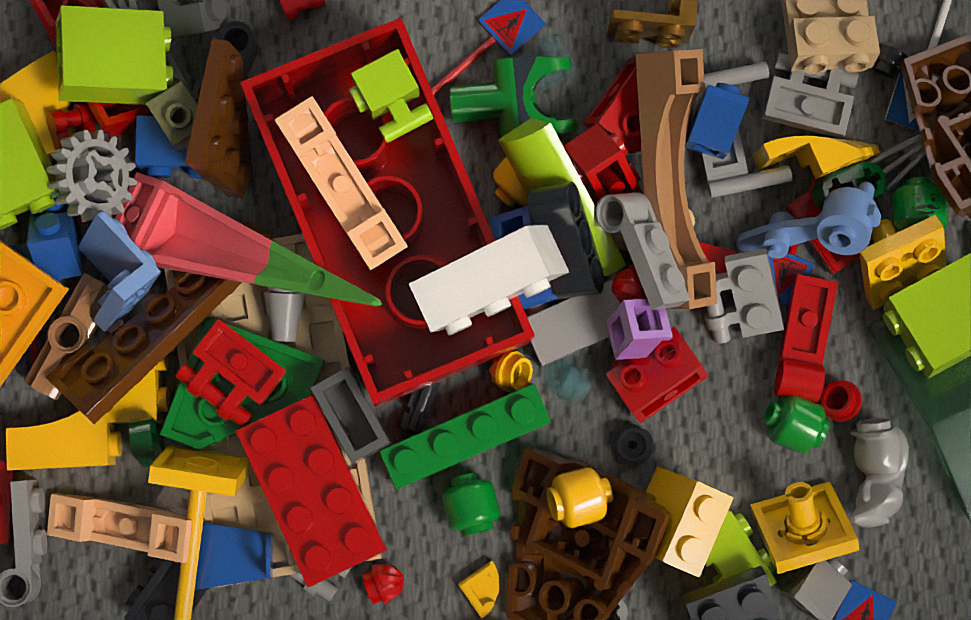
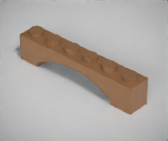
[636,49,717,309]

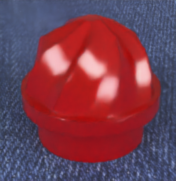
[611,265,647,303]
[820,380,862,422]
[362,563,404,605]

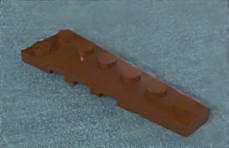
[45,221,276,425]

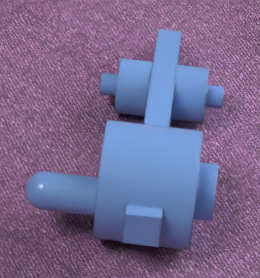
[736,182,881,258]

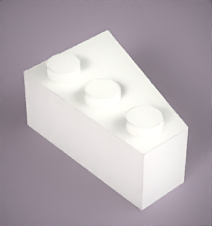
[409,225,569,336]

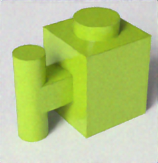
[348,49,434,143]

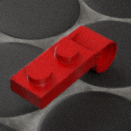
[774,274,838,403]

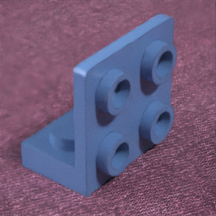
[78,210,161,332]

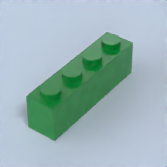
[380,383,551,490]

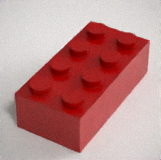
[236,394,388,588]

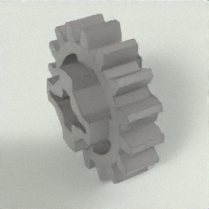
[47,130,137,222]

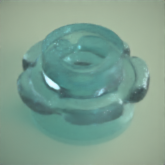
[557,365,592,405]

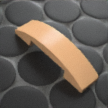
[275,96,408,270]
[47,493,192,563]

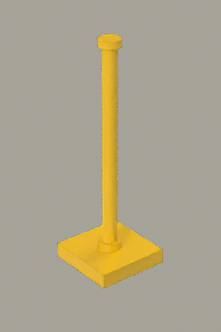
[148,445,251,620]

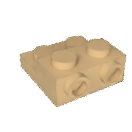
[781,0,880,74]

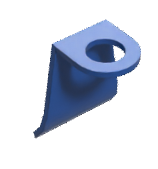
[195,523,273,590]

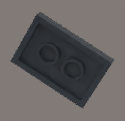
[681,566,780,620]

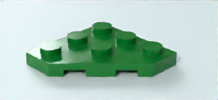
[160,317,325,450]

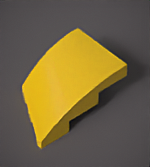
[0,50,76,162]
[752,136,881,179]

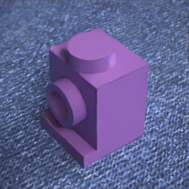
[606,299,673,360]

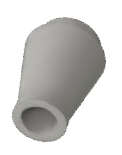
[264,287,306,342]

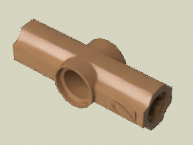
[24,273,110,400]

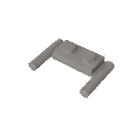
[691,61,792,198]

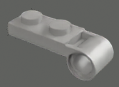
[596,192,690,311]
[0,480,47,607]

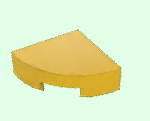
[458,560,499,619]

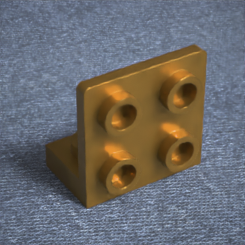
[607,0,698,48]

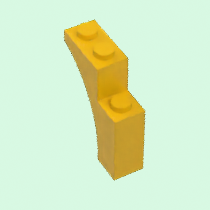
[6,354,170,470]

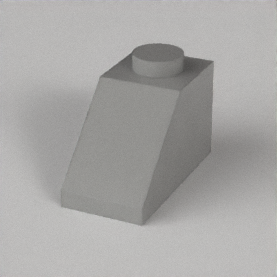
[781,558,852,620]

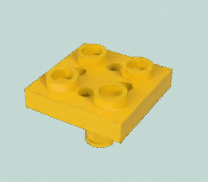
[859,215,947,310]
[750,481,859,574]

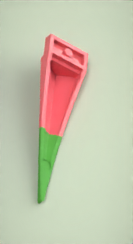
[115,173,382,306]

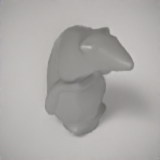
[850,418,909,528]

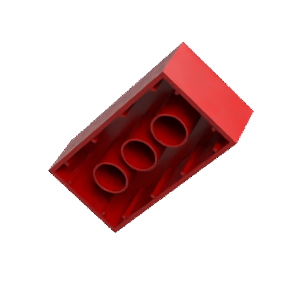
[240,17,535,407]

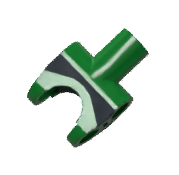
[450,55,577,138]

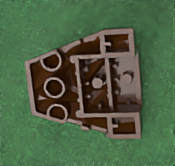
[900,34,971,219]
[507,447,671,620]

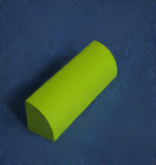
[498,118,627,277]

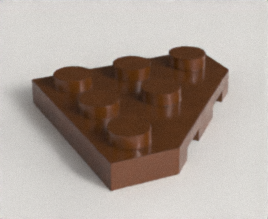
[185,39,253,199]

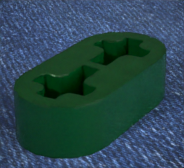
[812,161,887,211]
[129,417,165,467]

